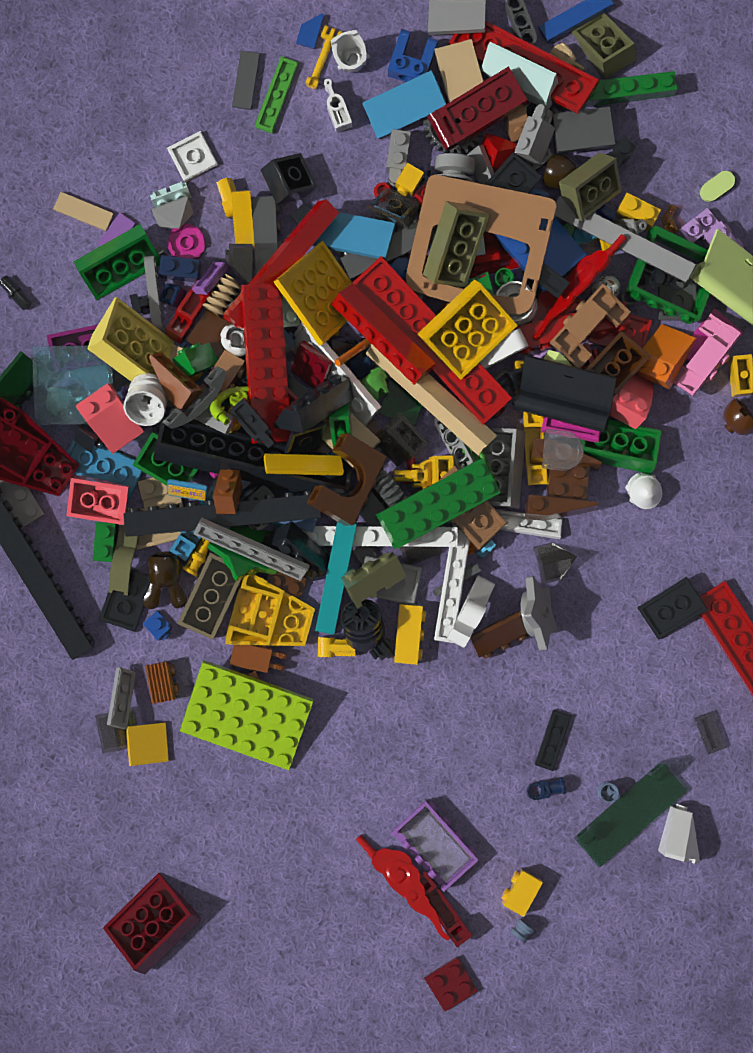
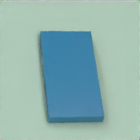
[362,70,446,139]
[312,212,396,260]
[67,436,143,500]

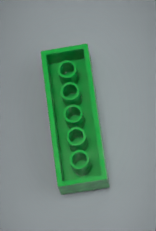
[376,458,501,549]

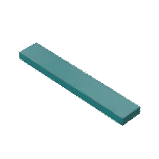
[315,521,357,635]

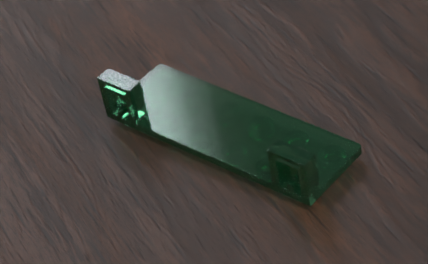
[574,761,686,867]

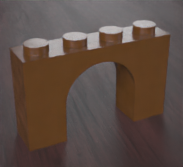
[307,433,386,526]

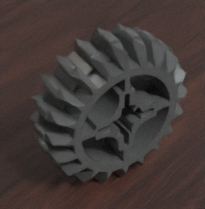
[373,470,407,508]

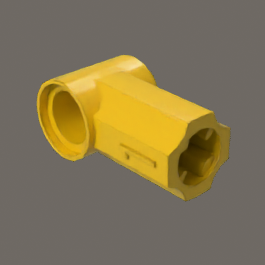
[216,177,236,219]
[317,637,355,657]

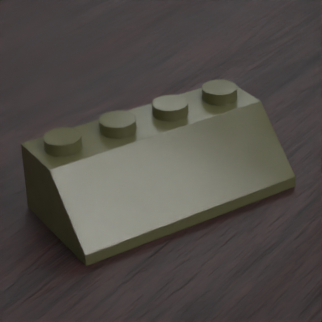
[423,201,490,287]

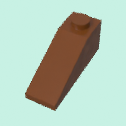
[149,353,203,410]

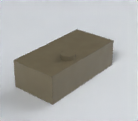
[177,553,241,640]

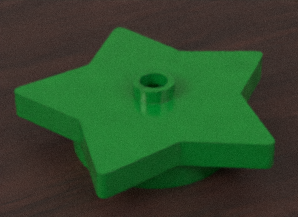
[208,525,278,581]

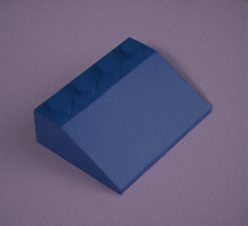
[493,217,587,293]

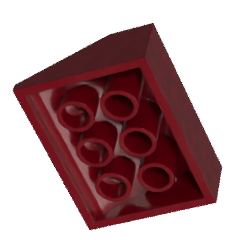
[103,873,201,974]

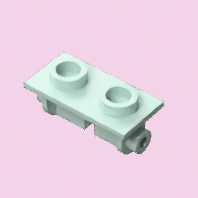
[150,182,192,207]

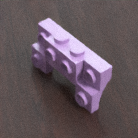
[678,208,744,249]

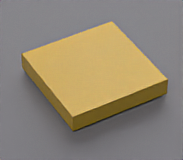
[126,723,169,766]

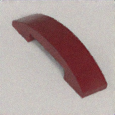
[420,871,473,947]

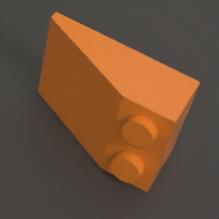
[635,324,696,390]

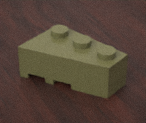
[341,552,406,608]

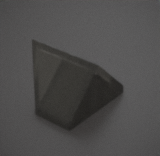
[533,543,577,584]

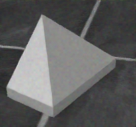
[151,196,194,229]

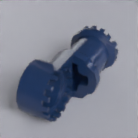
[526,777,566,800]

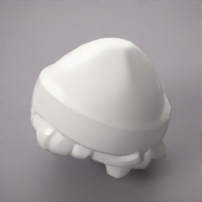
[625,473,662,509]

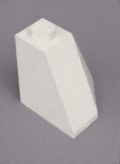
[658,804,700,864]

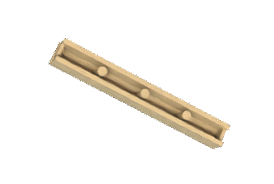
[366,344,497,455]

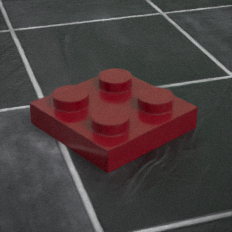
[291,340,333,389]
[424,957,478,1012]

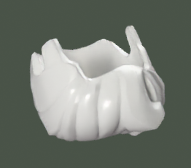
[220,325,246,357]

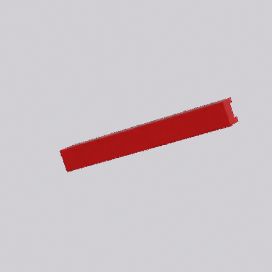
[223,199,339,329]

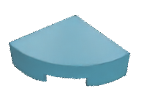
[476,540,496,558]

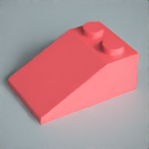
[610,374,654,429]
[75,383,145,454]
[67,475,129,525]

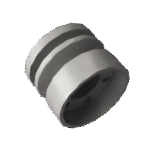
[434,153,475,182]

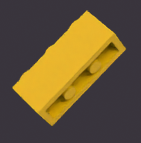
[394,604,426,665]

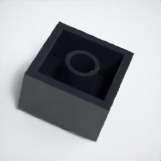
[261,153,317,205]

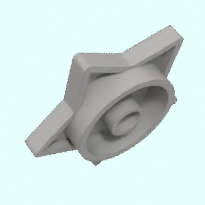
[521,576,558,651]

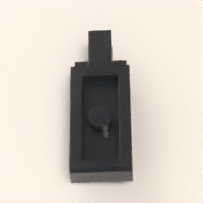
[229,398,277,448]

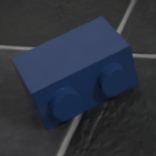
[159,255,202,283]

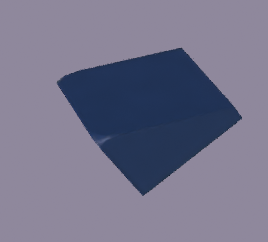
[160,283,187,308]

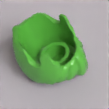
[360,366,389,400]

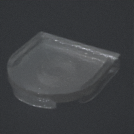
[542,429,584,471]

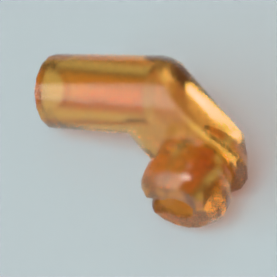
[662,204,679,234]

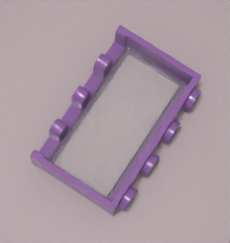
[391,800,478,892]

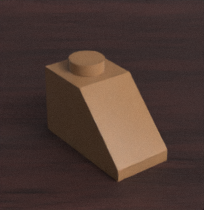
[505,106,527,142]

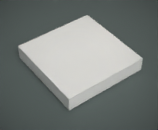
[167,131,218,182]

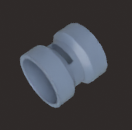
[597,781,619,803]

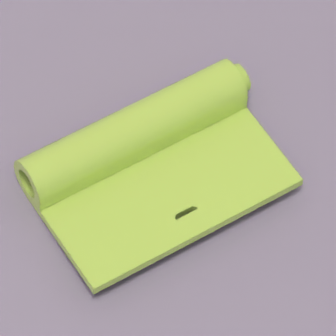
[690,229,753,325]

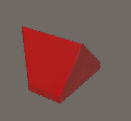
[482,132,517,173]

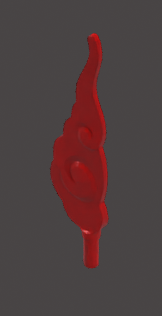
[533,234,627,339]
[356,835,450,940]

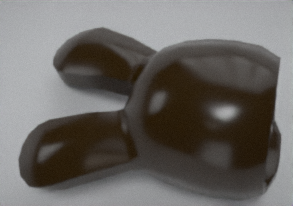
[543,154,581,189]
[144,552,186,609]

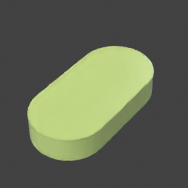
[700,171,735,202]

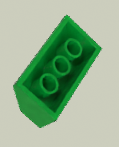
[73,224,161,301]
[577,420,661,474]

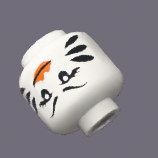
[592,275,620,297]

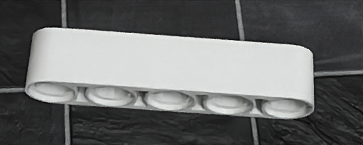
[442,329,528,389]

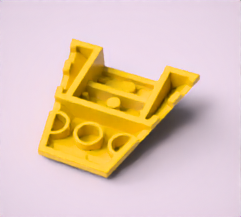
[225,574,315,646]

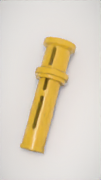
[181,538,210,577]

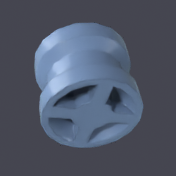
[510,918,535,943]

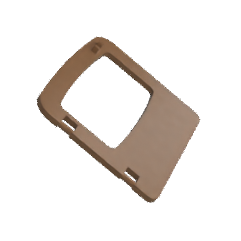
[406,175,557,314]

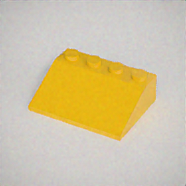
[418,280,518,380]

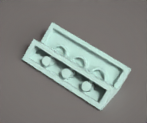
[481,42,558,109]

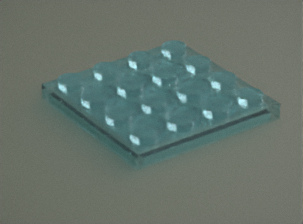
[32,346,113,425]

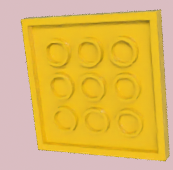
[274,241,352,346]

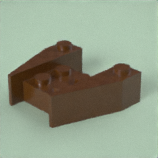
[525,438,602,521]

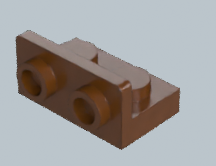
[266,571,308,600]

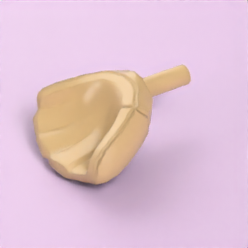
[549,43,585,71]

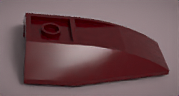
[0,397,79,496]

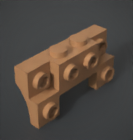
[550,284,631,368]

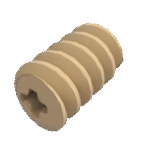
[203,274,241,316]

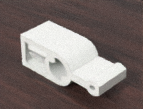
[324,79,352,133]

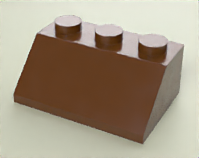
[586,331,651,396]
[469,610,528,659]

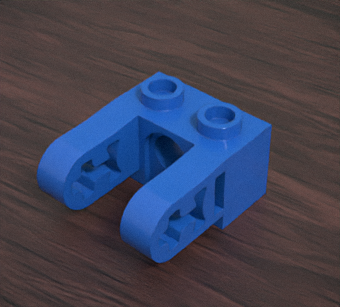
[387,29,438,82]

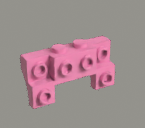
[673,314,741,397]

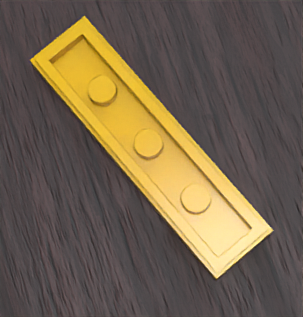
[264,454,344,475]

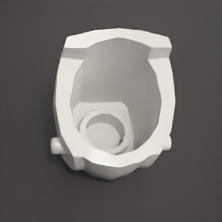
[331,30,370,73]

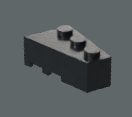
[262,521,330,580]

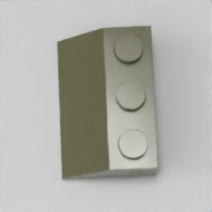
[559,152,622,221]

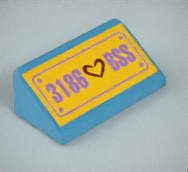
[167,479,208,501]

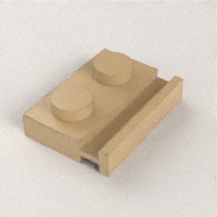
[138,478,183,508]

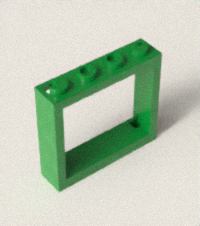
[625,226,710,324]

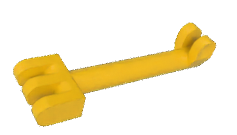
[306,25,343,89]

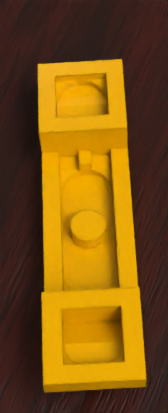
[523,412,548,485]

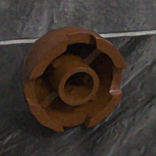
[723,398,753,435]

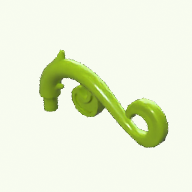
[210,386,248,425]

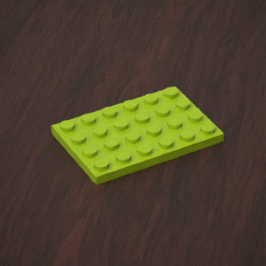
[180,660,314,770]

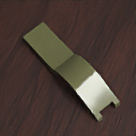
[108,507,143,596]

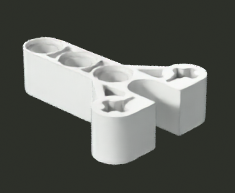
[447,575,495,648]

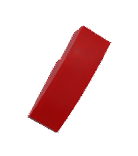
[165,282,211,344]

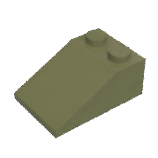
[571,13,637,79]

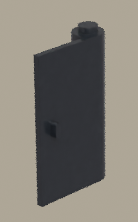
[512,355,617,433]

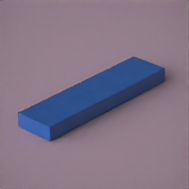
[538,0,614,44]

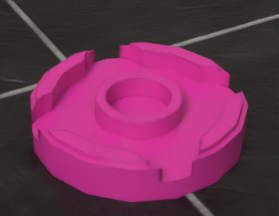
[167,224,206,259]

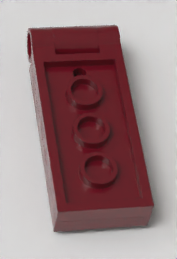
[427,66,529,151]

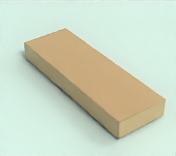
[53,192,114,231]

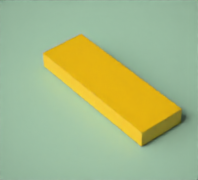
[231,190,255,250]

